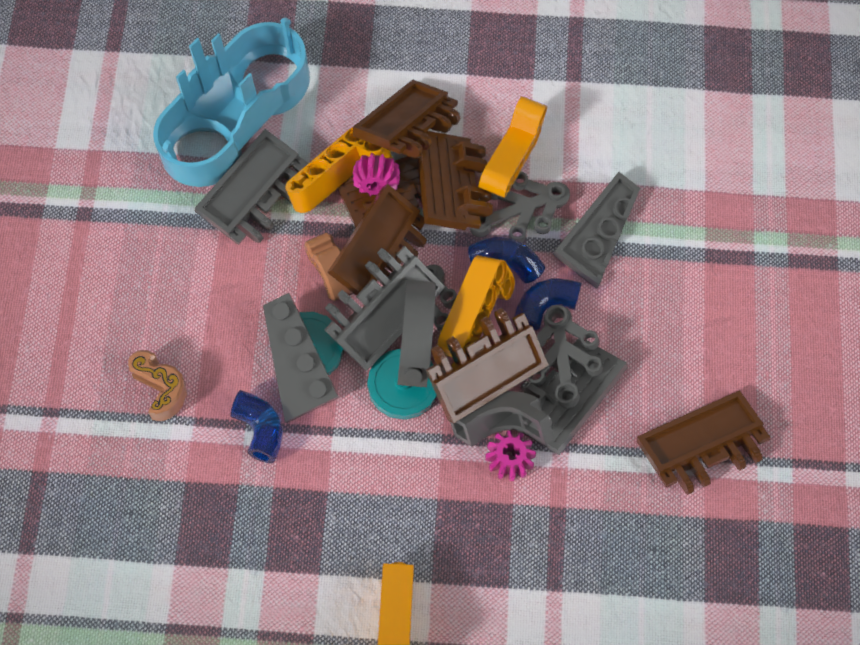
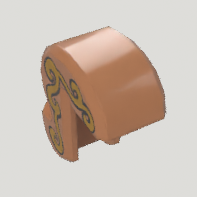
[304,232,352,301]
[128,350,187,421]

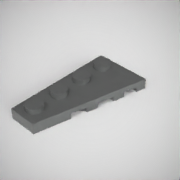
[553,172,641,289]
[263,293,339,423]

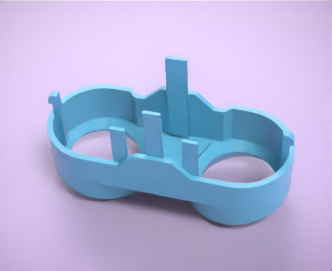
[153,18,310,187]

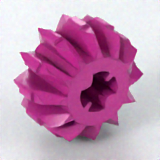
[353,153,400,196]
[485,429,536,482]

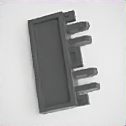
[195,129,308,245]
[325,246,445,371]
[520,339,628,455]

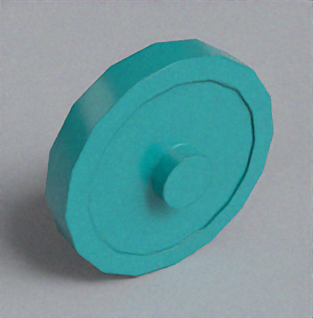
[299,312,344,375]
[367,349,437,420]

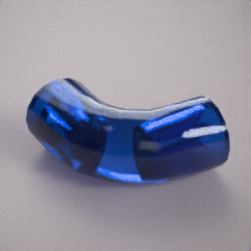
[468,236,546,284]
[513,278,582,330]
[230,390,283,463]

